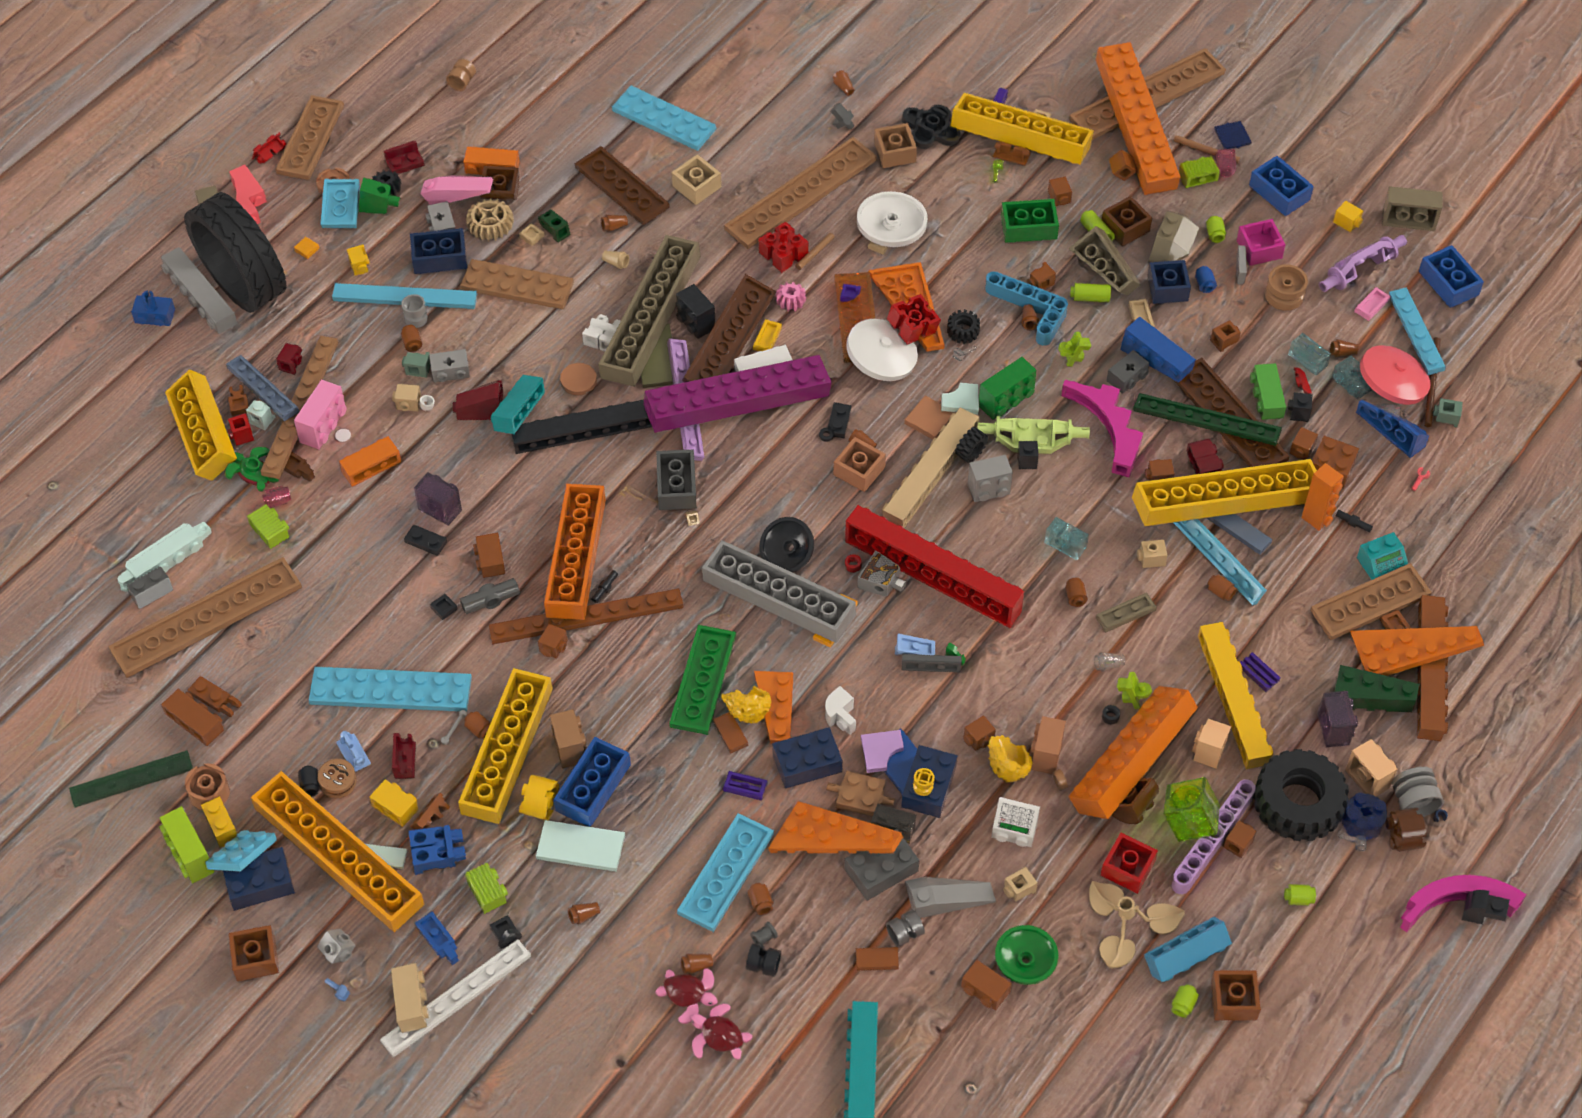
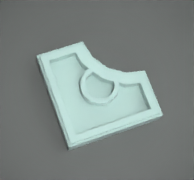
[941,383,979,414]

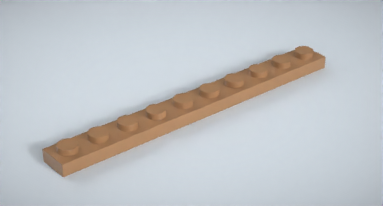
[261,336,338,479]

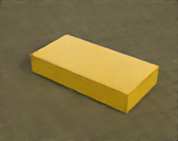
[753,319,782,351]

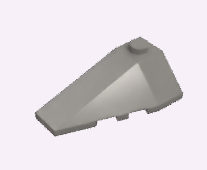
[905,877,996,918]

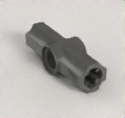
[460,578,520,615]

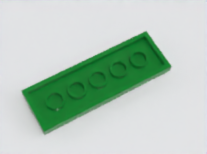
[669,625,736,735]

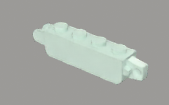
[117,522,212,592]

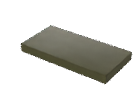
[641,324,673,388]

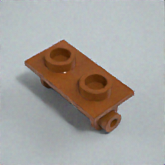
[993,141,1031,166]

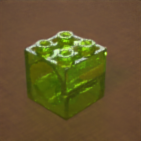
[1164,777,1220,842]

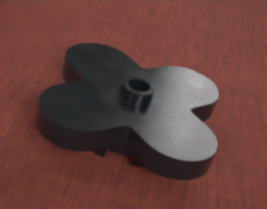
[901,105,961,149]

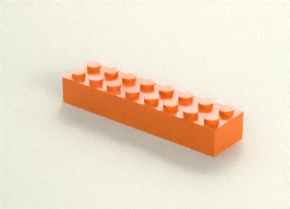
[544,484,606,620]
[1068,686,1198,819]

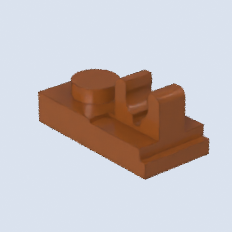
[410,793,450,830]

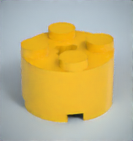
[519,775,559,821]

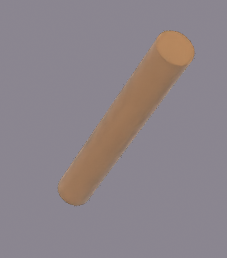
[796,233,835,270]

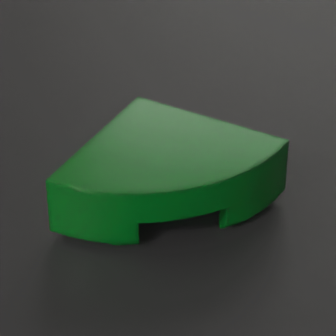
[945,643,966,666]

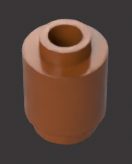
[401,325,423,352]
[1207,574,1237,601]
[1065,578,1088,607]
[464,711,491,740]
[747,883,773,915]

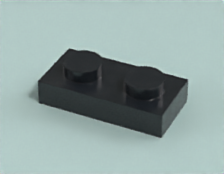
[404,524,447,556]

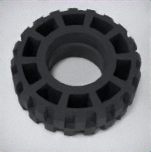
[1253,749,1349,841]

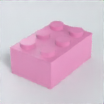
[294,379,347,449]

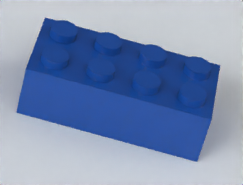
[553,737,631,827]

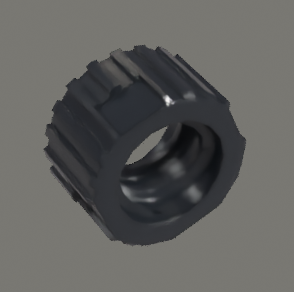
[1102,705,1120,725]

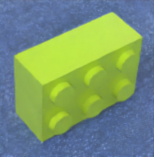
[159,806,215,884]

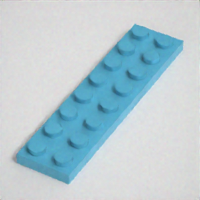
[309,667,472,712]

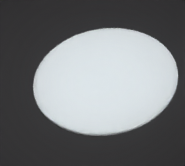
[335,429,351,442]

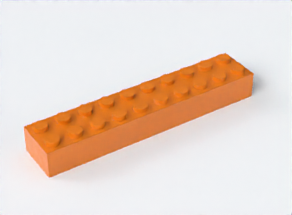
[1096,42,1181,195]

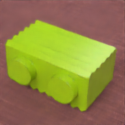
[1179,156,1220,188]
[247,504,289,549]
[465,863,508,914]

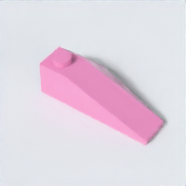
[421,175,493,205]

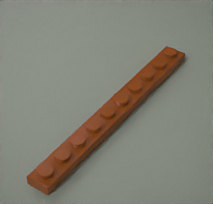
[489,588,683,645]

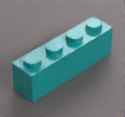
[491,375,545,434]

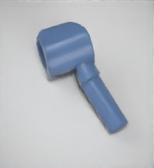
[325,978,350,1001]

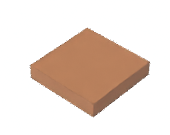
[904,395,956,440]

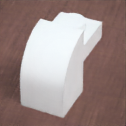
[825,686,856,735]

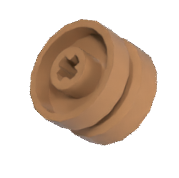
[1265,264,1308,311]

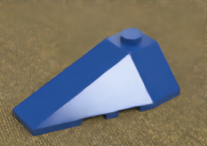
[1356,400,1429,458]

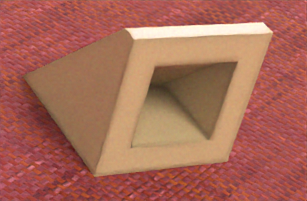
[685,510,700,526]

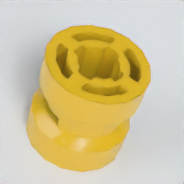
[913,768,934,796]

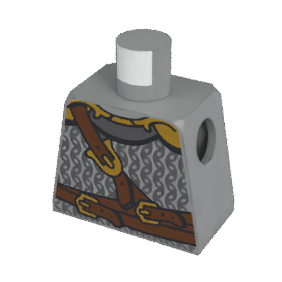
[858,551,906,596]

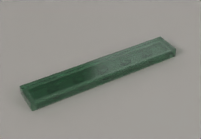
[69,750,193,808]

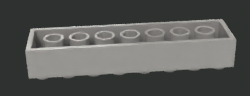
[702,540,856,643]

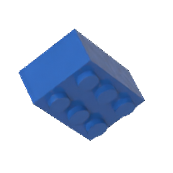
[1249,156,1314,217]
[1419,245,1484,308]

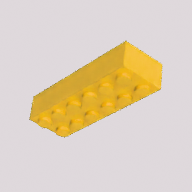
[165,369,237,481]

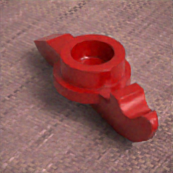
[1294,367,1312,394]

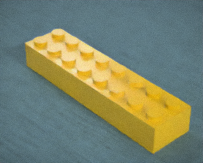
[950,93,1094,165]
[458,668,553,824]

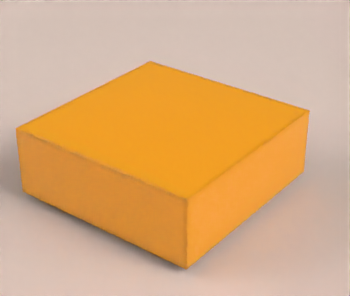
[294,237,320,259]

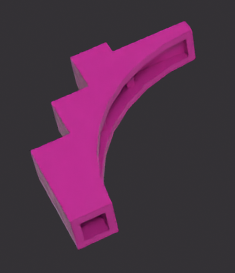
[1061,380,1143,478]

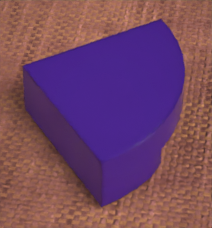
[840,284,861,302]

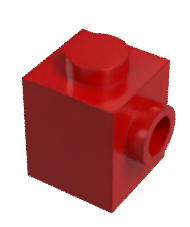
[227,413,254,446]

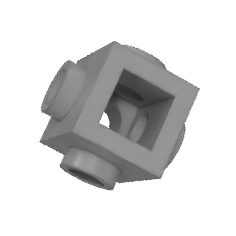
[317,929,356,964]

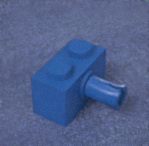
[131,290,175,326]

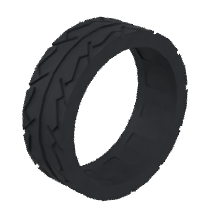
[184,192,287,313]

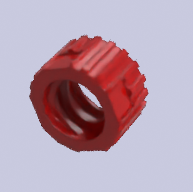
[845,554,862,573]

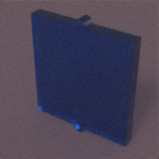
[1214,121,1252,150]

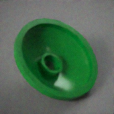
[995,925,1059,985]

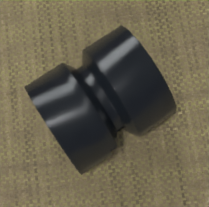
[745,943,782,977]

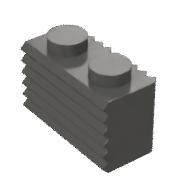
[127,566,173,609]

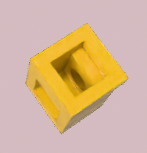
[347,244,370,276]

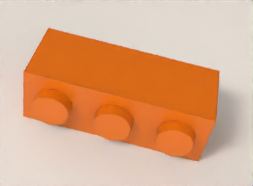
[463,146,520,175]
[339,436,401,487]

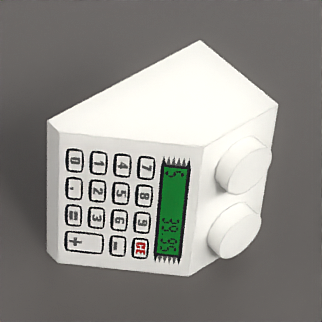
[992,797,1040,847]

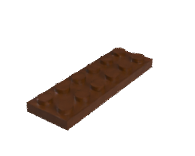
[575,146,670,226]

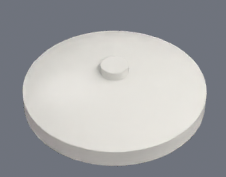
[857,191,927,247]
[846,319,918,381]

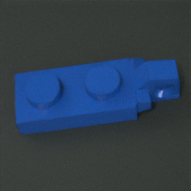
[415,912,459,966]

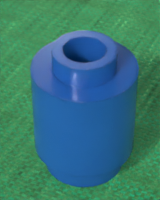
[1195,266,1217,293]

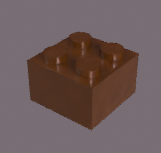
[1101,196,1152,247]

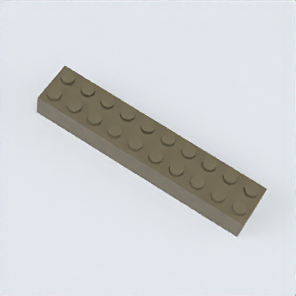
[598,235,701,387]

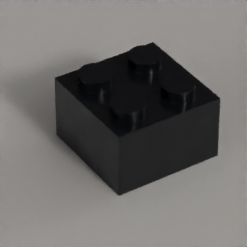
[676,284,715,339]

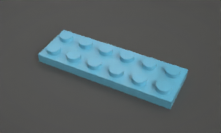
[612,86,716,151]
[677,813,774,932]

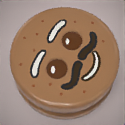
[317,759,357,799]

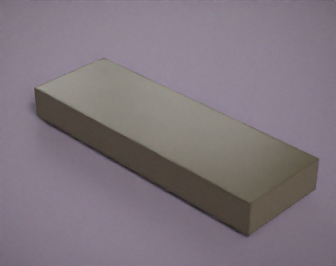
[1096,592,1157,632]

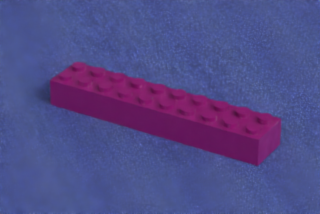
[643,355,832,433]

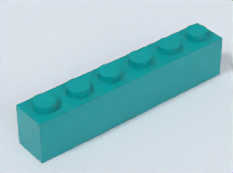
[844,1001,878,1118]

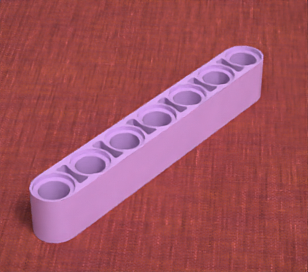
[1171,779,1256,894]

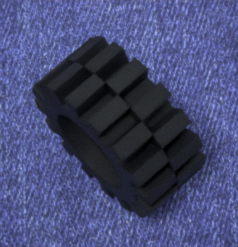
[947,309,980,344]
[955,427,988,463]

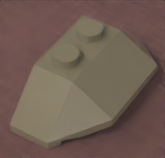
[1148,211,1199,263]

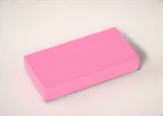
[1354,287,1391,321]

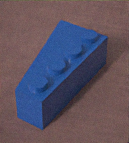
[1120,316,1196,382]

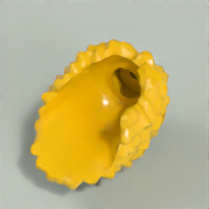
[721,686,771,724]
[988,735,1033,783]

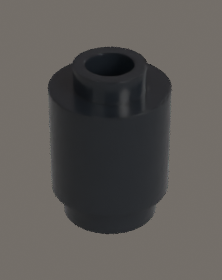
[298,765,320,797]

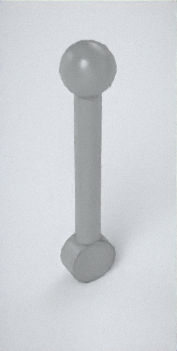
[441,710,467,745]

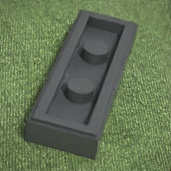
[902,654,962,673]

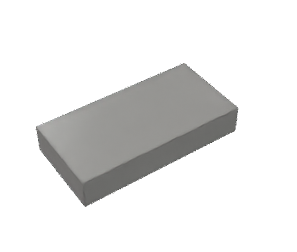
[1236,245,1247,284]

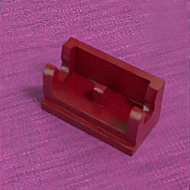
[392,733,416,779]

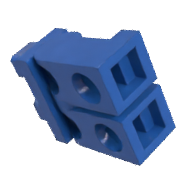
[409,825,466,875]

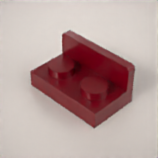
[383,140,425,174]

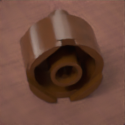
[1385,807,1427,852]

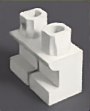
[582,314,621,351]

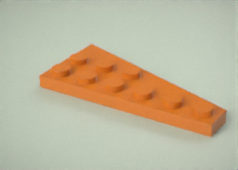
[868,262,945,352]
[1350,626,1484,676]

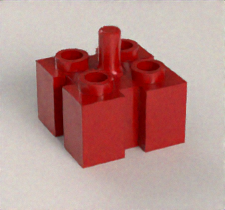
[759,221,809,273]
[886,294,941,345]

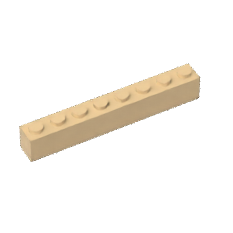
[882,407,979,528]

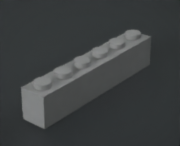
[161,247,237,334]

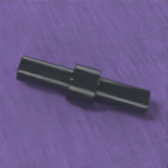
[1335,510,1373,533]
[591,570,618,603]

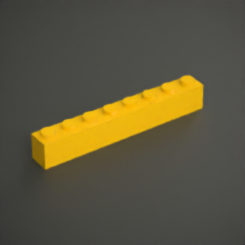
[1198,622,1273,770]

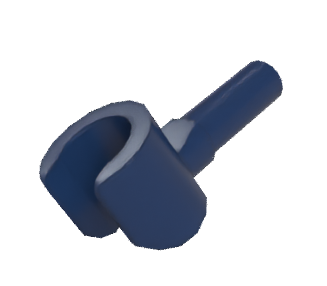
[1433,809,1448,823]

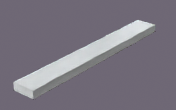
[380,939,531,1058]

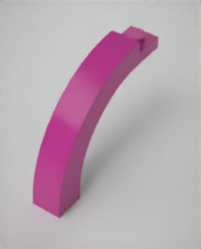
[1400,875,1527,932]

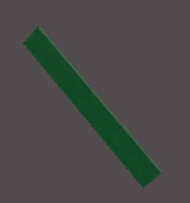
[1133,393,1282,446]

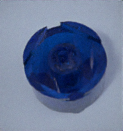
[1342,792,1387,841]

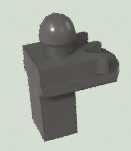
[830,103,854,130]

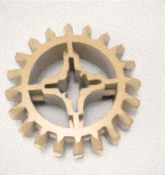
[466,198,514,241]

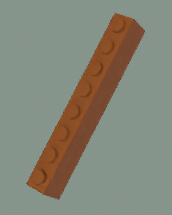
[1417,595,1449,741]

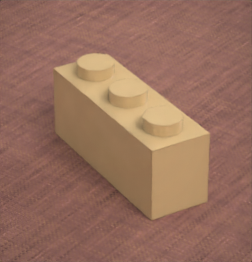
[391,963,429,1033]

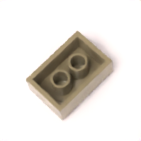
[1382,186,1442,231]

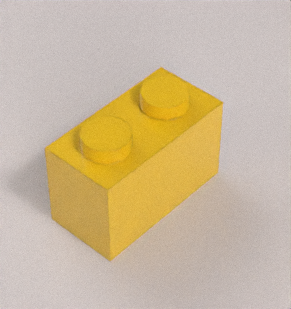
[369,779,419,827]
[201,797,237,848]

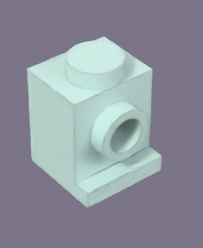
[246,400,276,430]

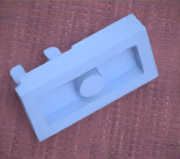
[895,634,935,655]

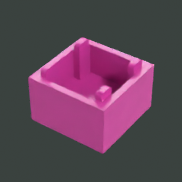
[1237,219,1286,266]

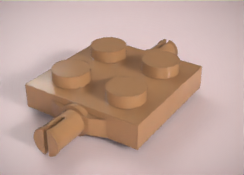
[826,771,895,817]

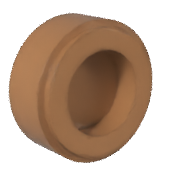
[1052,769,1068,790]

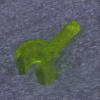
[992,159,1003,183]

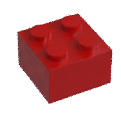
[1100,832,1158,894]

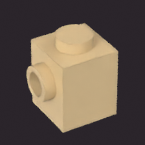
[392,384,421,411]
[1137,540,1168,568]

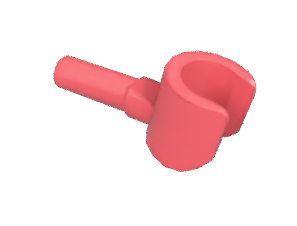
[1411,467,1430,491]

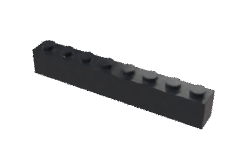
[511,399,652,454]

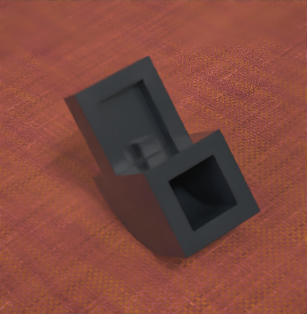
[1462,890,1510,925]

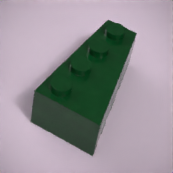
[1329,665,1419,713]

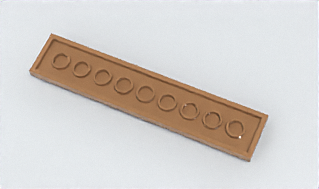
[1069,48,1226,140]
[724,137,877,249]
[108,557,302,678]

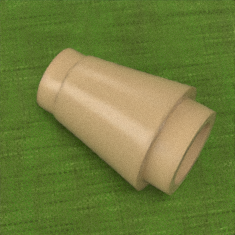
[602,251,630,269]

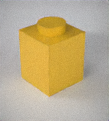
[1333,201,1363,233]

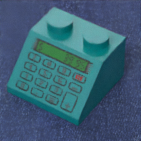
[1357,532,1408,580]

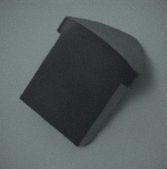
[490,915,522,949]

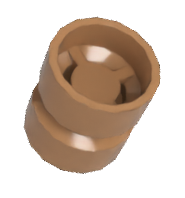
[446,59,476,91]

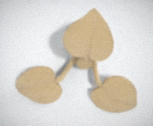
[1089,881,1185,968]

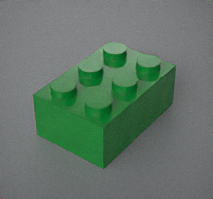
[1001,199,1059,243]
[979,357,1037,420]

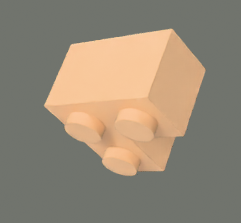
[1192,719,1231,768]

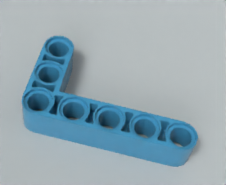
[985,271,1068,346]

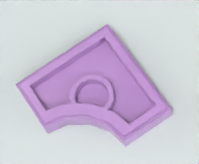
[861,730,904,773]

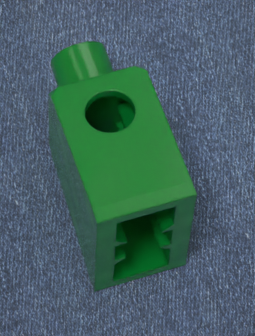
[359,177,400,214]

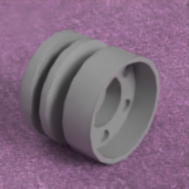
[1392,767,1444,817]

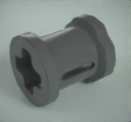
[750,922,778,946]

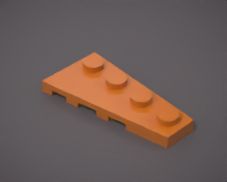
[754,671,793,744]

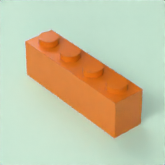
[1301,463,1344,531]

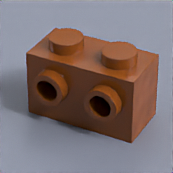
[473,532,506,578]
[961,960,1012,1011]

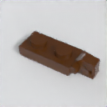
[266,452,315,482]

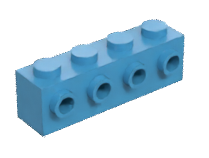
[1144,917,1232,982]

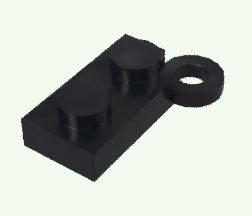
[819,402,852,442]

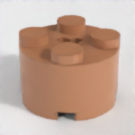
[185,763,230,810]

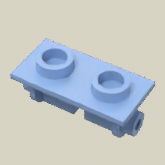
[336,731,371,772]

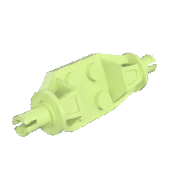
[977,416,1090,454]

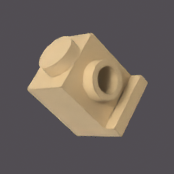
[1003,867,1037,902]

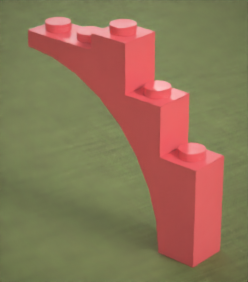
[229,164,267,224]

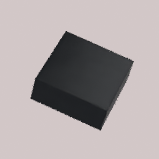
[430,594,458,621]

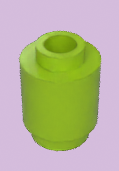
[1206,216,1226,243]
[1284,884,1316,906]
[1171,984,1199,1018]

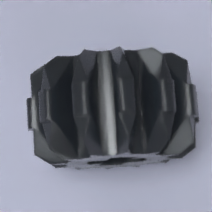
[372,169,401,196]

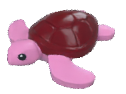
[655,969,717,1024]
[690,1004,752,1060]

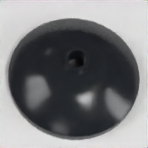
[759,517,814,573]

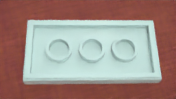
[536,820,625,872]

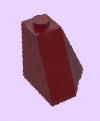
[452,380,504,420]

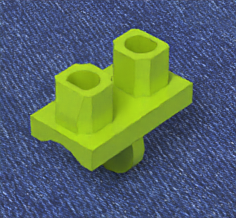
[1058,332,1091,367]
[1117,672,1152,709]

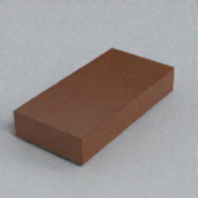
[713,712,748,754]
[856,947,899,971]

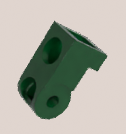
[538,209,570,242]

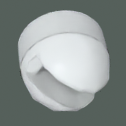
[419,395,435,411]

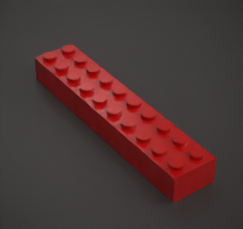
[845,505,1024,628]

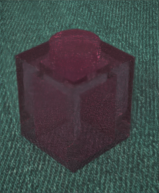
[1215,149,1237,177]

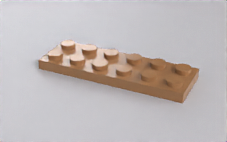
[276,95,344,180]
[461,259,574,310]
[1310,563,1432,640]

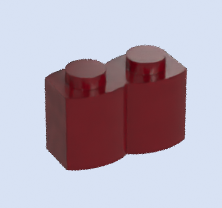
[1186,439,1224,474]

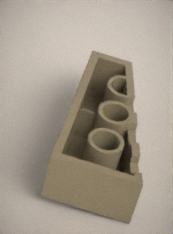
[1069,226,1141,296]

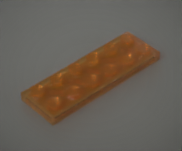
[834,272,876,363]

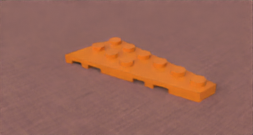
[768,801,903,853]

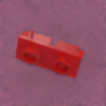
[252,132,287,164]

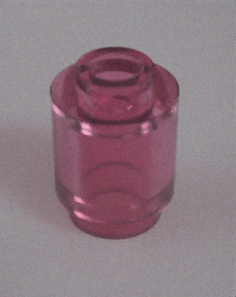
[262,486,292,508]

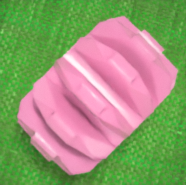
[776,281,806,312]

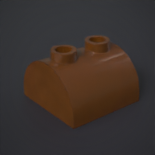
[480,166,519,201]
[1112,778,1159,824]

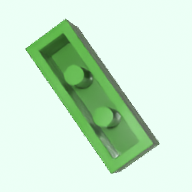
[1250,363,1286,420]

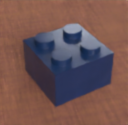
[1147,260,1191,304]

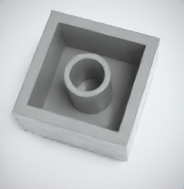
[968,455,1013,502]

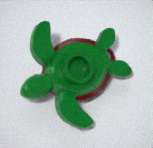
[225,447,279,492]

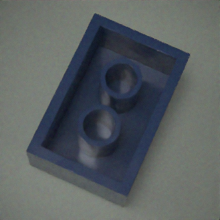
[410,228,468,274]
[772,727,843,789]
[901,745,958,818]
[223,847,295,911]

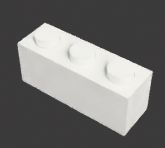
[734,345,792,372]

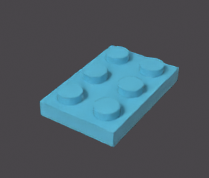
[321,179,360,228]
[205,830,277,872]

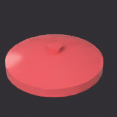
[1360,345,1430,405]

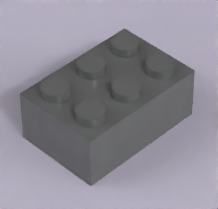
[656,449,697,510]
[844,829,920,901]

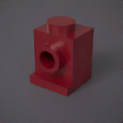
[276,343,302,375]

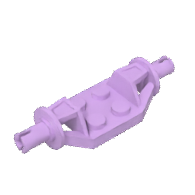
[1319,235,1407,292]

